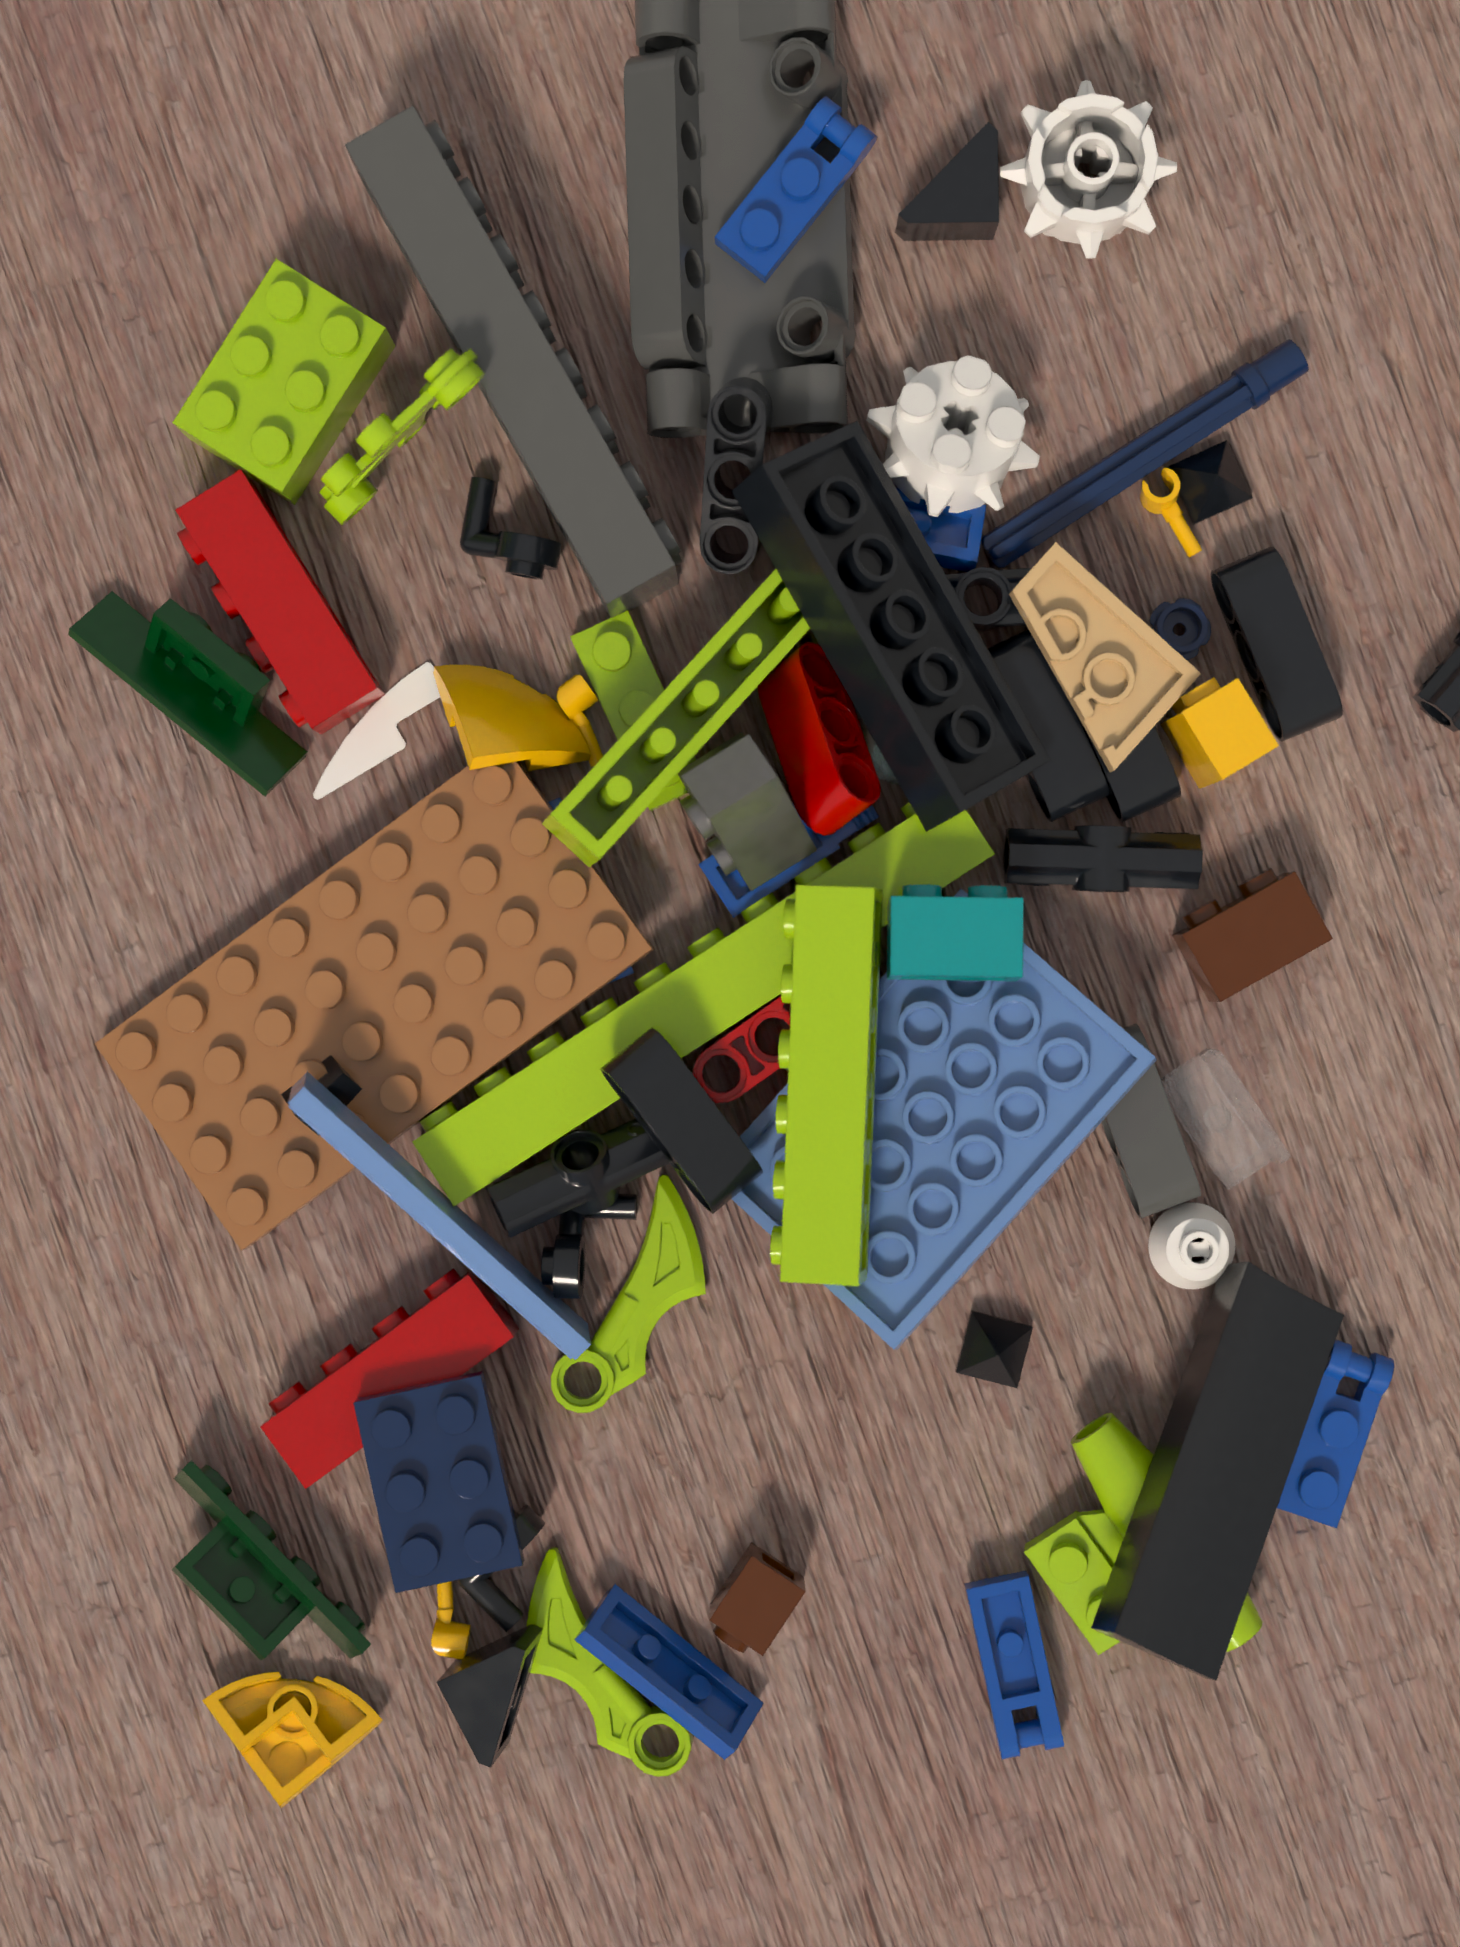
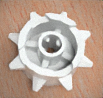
[1000,80,1177,259]
[866,356,1040,517]

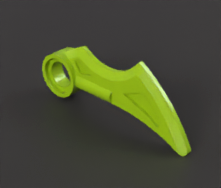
[551,1174,706,1413]
[527,1547,693,1777]

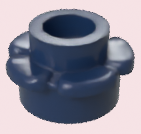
[1150,598,1211,660]

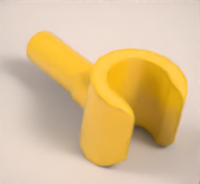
[1140,467,1202,558]
[556,674,603,767]
[431,1581,471,1659]

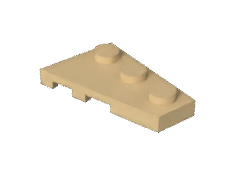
[1009,542,1201,772]

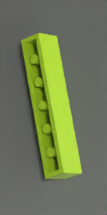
[542,569,810,868]
[770,885,883,1286]

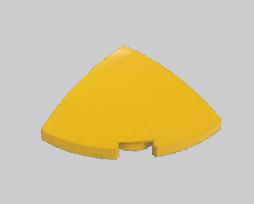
[433,665,591,771]
[202,1672,383,1808]

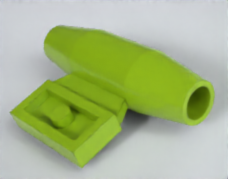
[1024,1413,1263,1655]

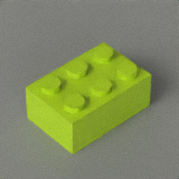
[172,259,396,506]

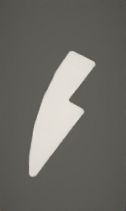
[313,662,440,800]

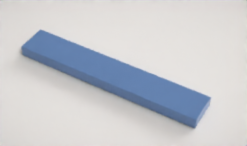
[288,1071,591,1360]

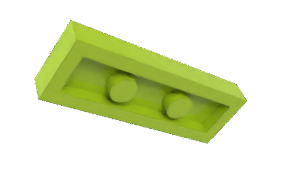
[570,610,696,811]

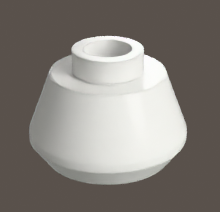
[1148,1202,1235,1289]

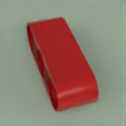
[758,642,881,836]
[693,995,791,1103]

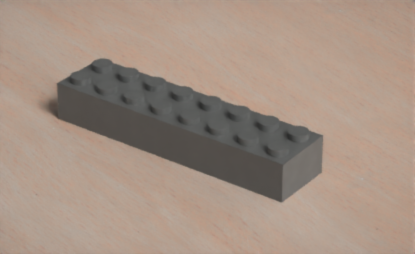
[344,106,682,618]

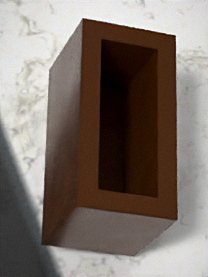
[1172,868,1333,1002]

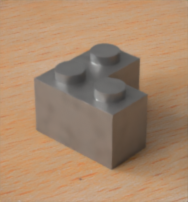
[678,732,817,891]

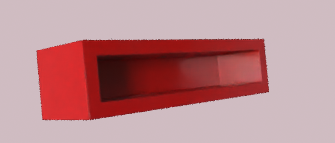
[175,469,385,735]
[260,1268,519,1489]

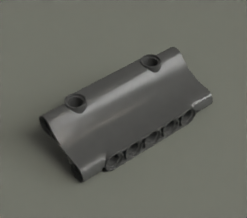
[623,0,856,438]

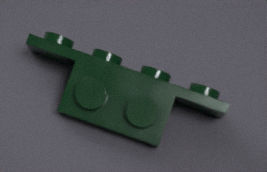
[68,591,308,797]
[171,1460,371,1660]

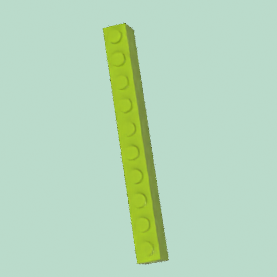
[412,802,995,1206]

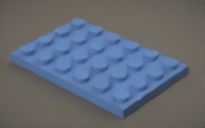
[732,889,1157,1350]

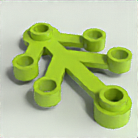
[319,348,485,526]

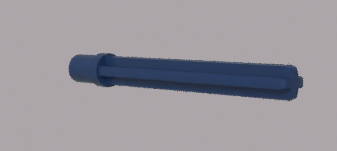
[981,339,1309,568]

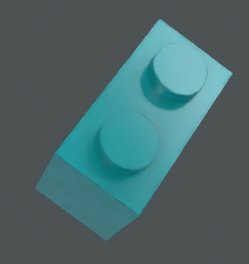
[887,885,1024,981]

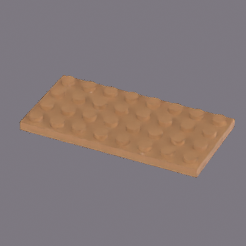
[95,761,654,1251]

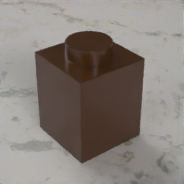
[709,1542,806,1656]

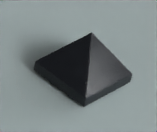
[1168,440,1253,525]
[955,1310,1033,1388]

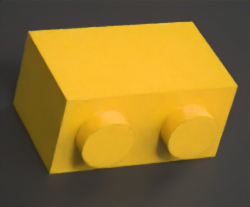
[1160,677,1279,789]

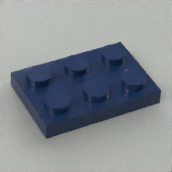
[353,1371,525,1593]

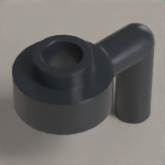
[460,477,562,580]
[541,1194,638,1299]
[458,1504,545,1632]

